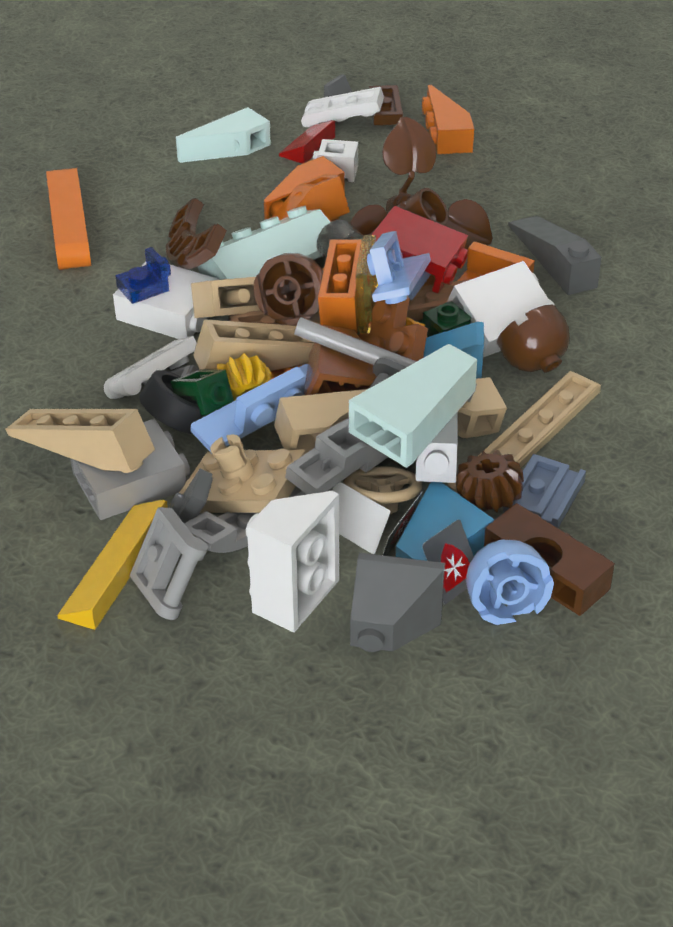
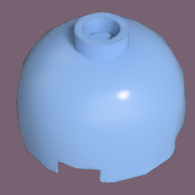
[466,540,554,625]

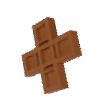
[358,297,428,361]

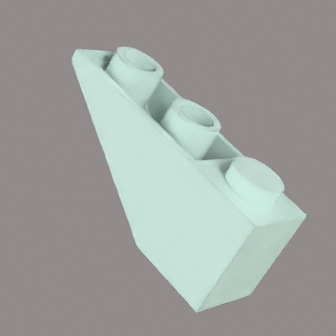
[176,107,271,163]

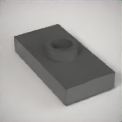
[169,468,213,523]

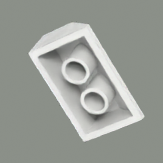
[246,491,339,632]

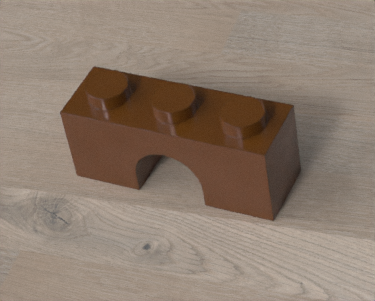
[484,503,615,616]

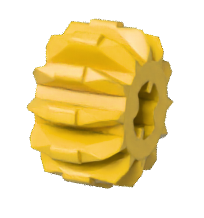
[217,353,273,401]

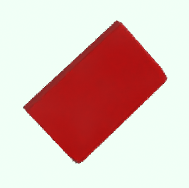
[279,120,335,164]

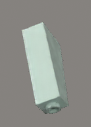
[349,344,477,467]

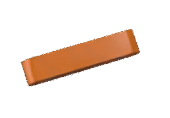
[46,168,92,270]

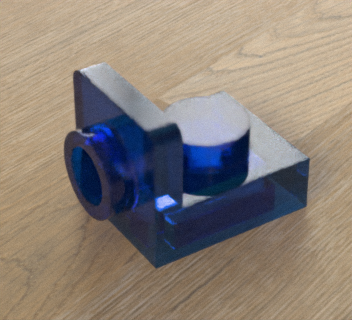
[115,247,171,304]

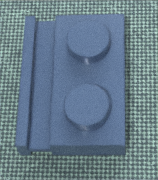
[503,454,586,528]

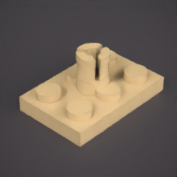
[179,434,307,513]

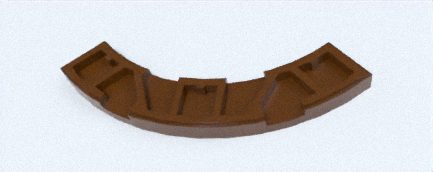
[166,198,227,270]

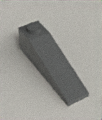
[508,215,602,295]

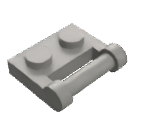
[130,507,208,620]

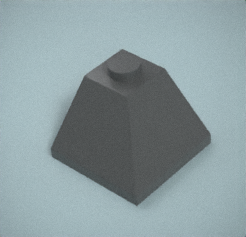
[350,553,445,652]

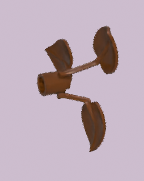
[345,117,493,250]

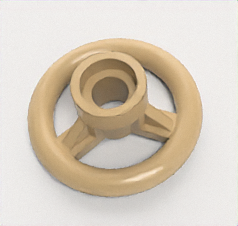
[344,466,422,514]

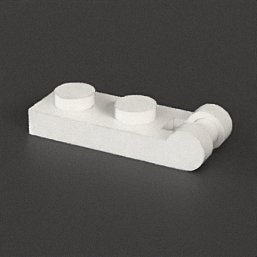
[301,87,384,127]
[104,336,197,399]

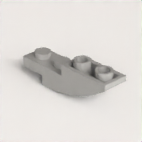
[285,418,388,494]

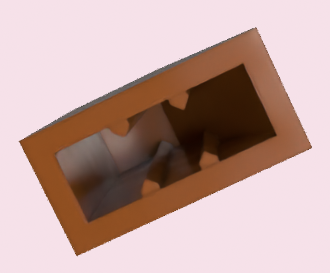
[304,325,377,395]

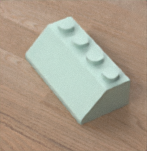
[198,206,346,280]

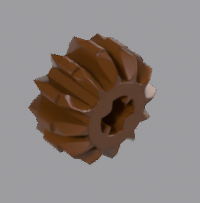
[456,450,524,513]

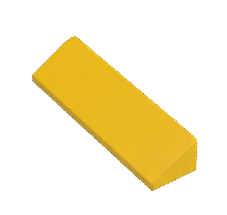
[57,500,168,630]

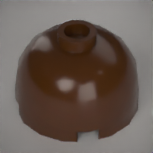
[254,253,323,326]
[496,304,570,373]

